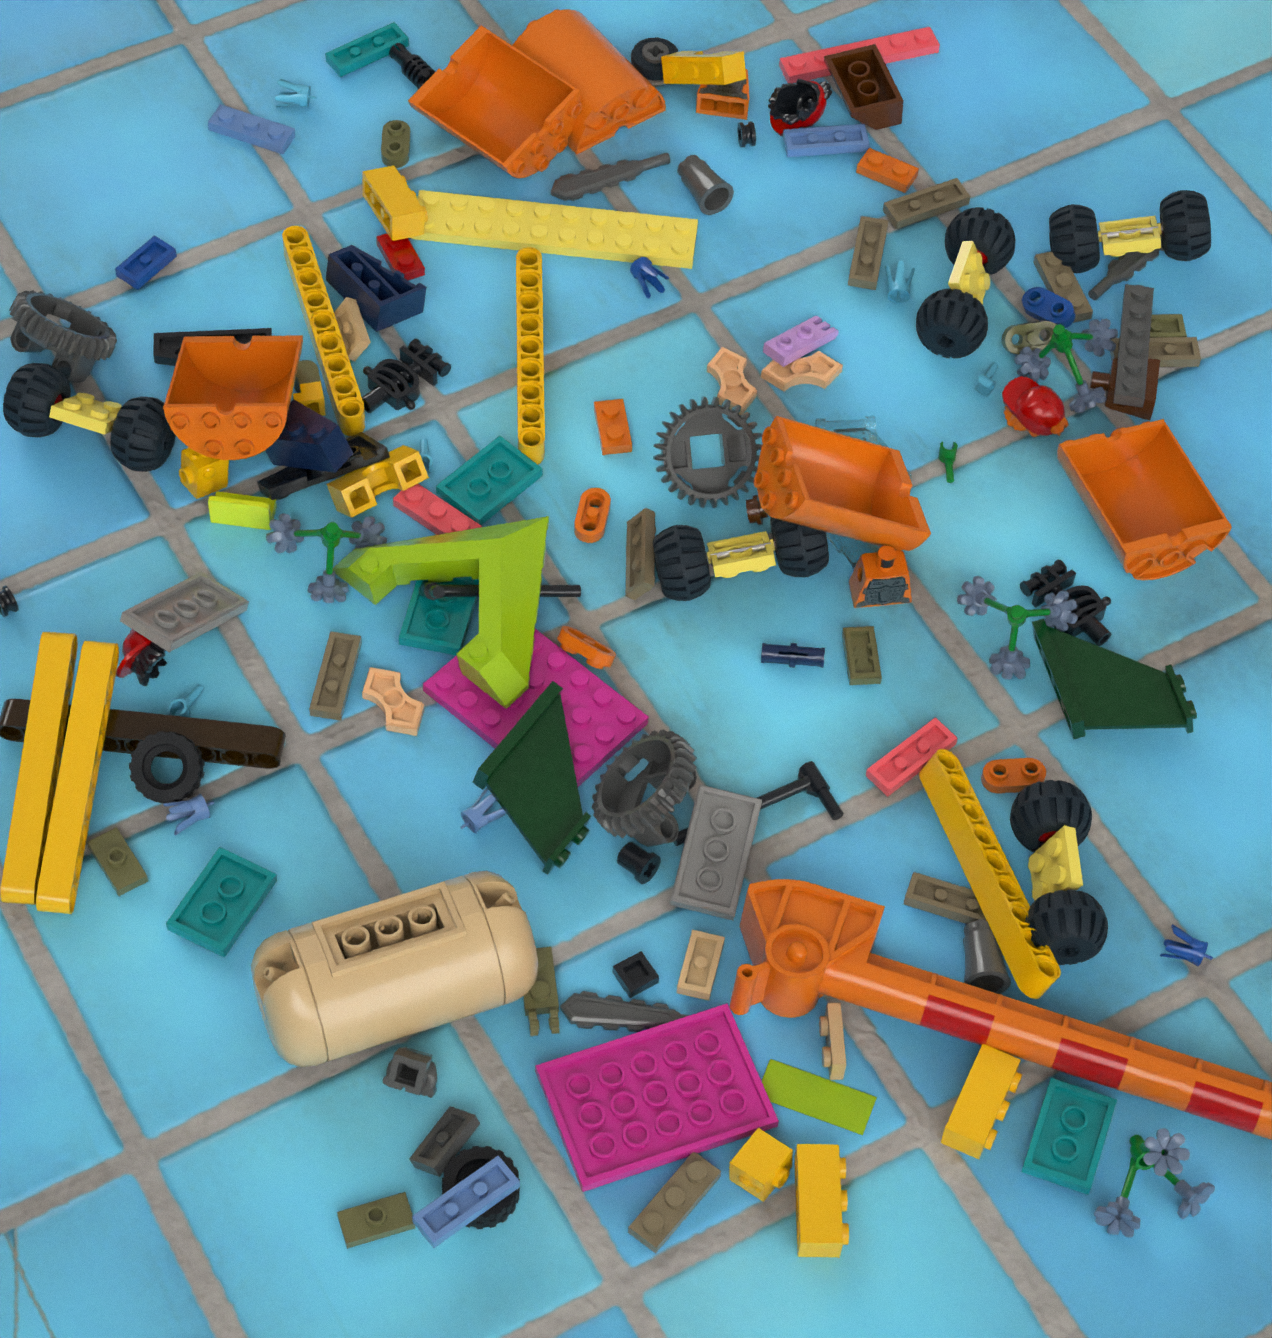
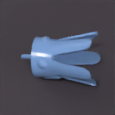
[460,788,506,833]
[163,794,214,835]

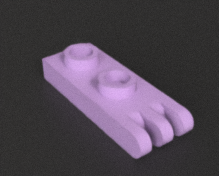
[763,316,839,367]

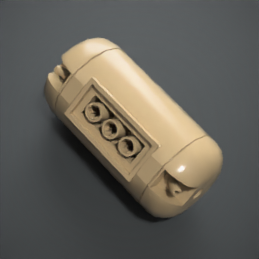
[251,871,538,1067]

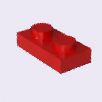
[376,233,425,281]

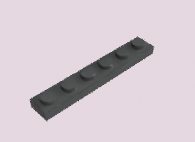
[1113,284,1154,408]

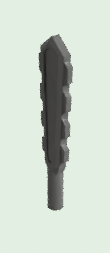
[551,153,670,201]
[1088,223,1164,300]
[560,991,689,1032]

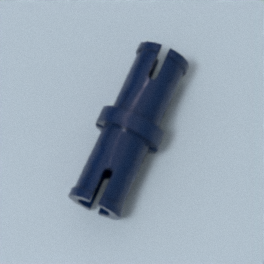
[761,643,825,668]

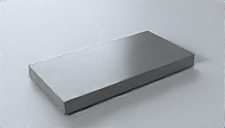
[120,572,249,652]
[669,784,762,921]

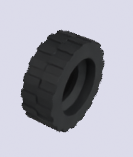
[129,731,205,803]
[442,1146,520,1229]

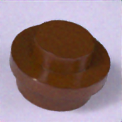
[746,495,768,525]

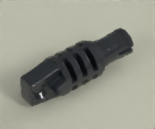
[389,43,435,89]

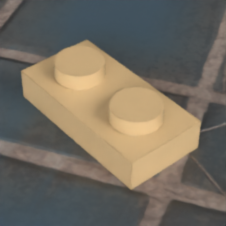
[334,297,371,361]
[676,929,725,1001]
[819,1003,846,1080]

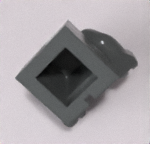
[383,1047,437,1098]

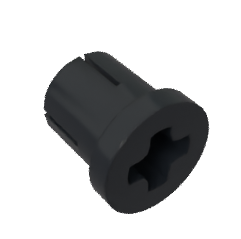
[617,842,661,884]

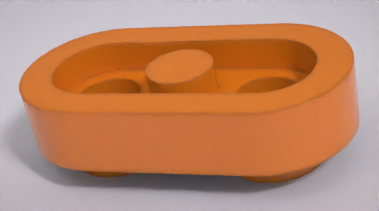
[574,488,611,543]
[557,626,616,669]
[981,758,1046,794]

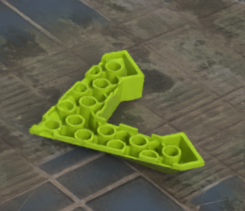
[333,516,549,709]

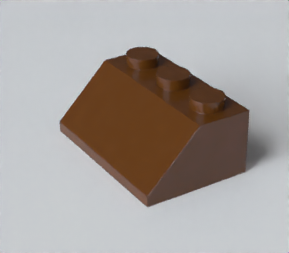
[824,44,904,130]

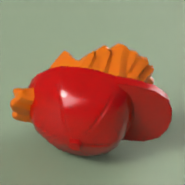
[1002,376,1069,437]

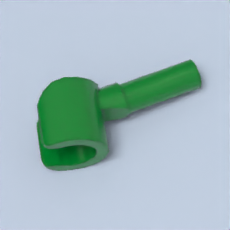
[938,442,958,483]

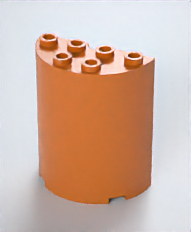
[512,9,666,155]
[408,25,582,178]
[163,335,303,460]
[754,416,931,551]
[1057,419,1232,580]

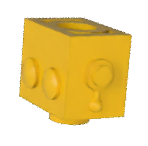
[179,447,229,499]
[729,1128,793,1202]

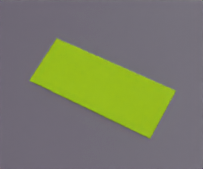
[762,1059,877,1135]

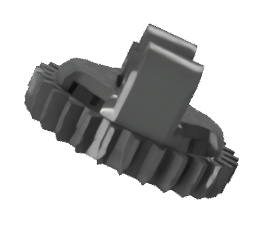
[9,290,117,383]
[653,396,762,508]
[592,729,697,847]

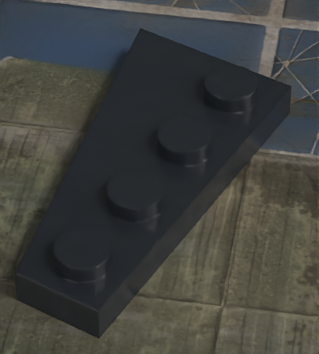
[153,328,272,366]
[257,432,390,500]

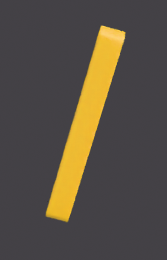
[282,226,365,436]
[516,247,545,464]
[0,632,78,905]
[36,641,119,914]
[919,749,1061,999]

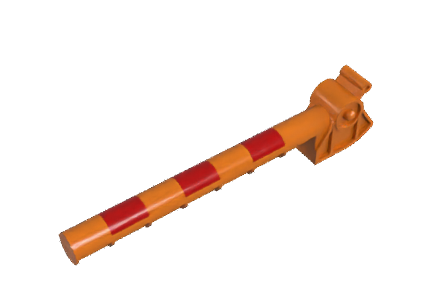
[730,879,1272,1140]

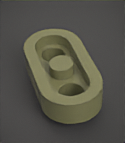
[381,120,410,168]
[1002,320,1056,354]

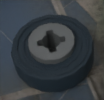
[631,37,678,81]

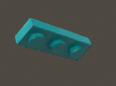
[325,22,409,77]

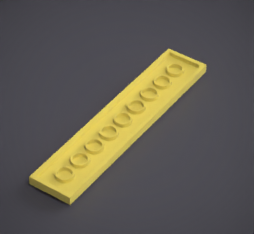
[411,190,698,269]

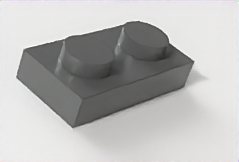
[409,1106,480,1177]

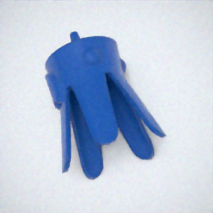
[630,257,669,299]
[1160,924,1213,967]

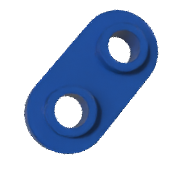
[1022,287,1076,328]

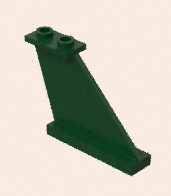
[1032,618,1197,740]
[472,681,591,875]

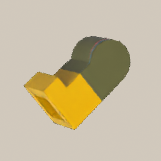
[293,360,326,416]

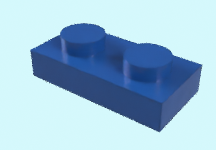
[115,235,177,290]

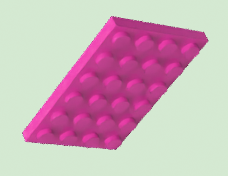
[423,629,649,787]
[535,1003,779,1192]

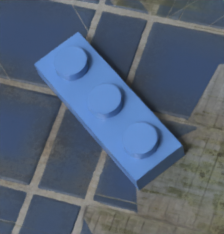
[208,104,295,154]
[783,124,870,157]
[412,1155,520,1248]

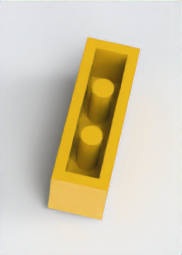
[362,165,428,241]
[941,1044,1023,1159]
[794,1144,849,1258]

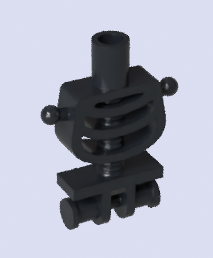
[362,338,451,413]
[1020,559,1111,646]

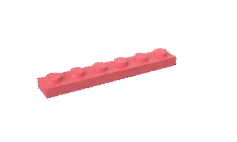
[779,27,940,84]

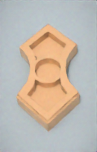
[707,347,757,415]
[761,351,843,392]
[362,667,424,736]

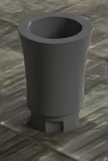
[677,155,734,215]
[963,919,1011,994]

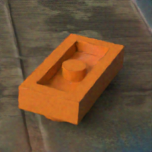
[856,148,919,193]
[594,399,632,455]

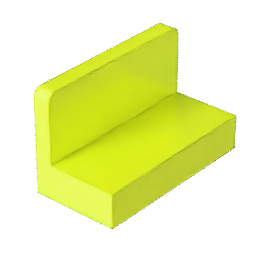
[208,491,277,530]

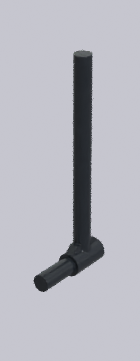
[419,582,581,600]
[673,761,844,846]

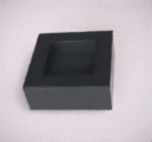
[612,951,659,998]

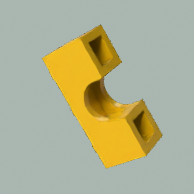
[661,51,746,85]
[326,445,429,518]

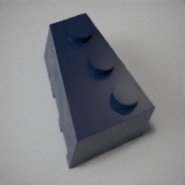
[326,245,427,332]
[265,399,353,473]

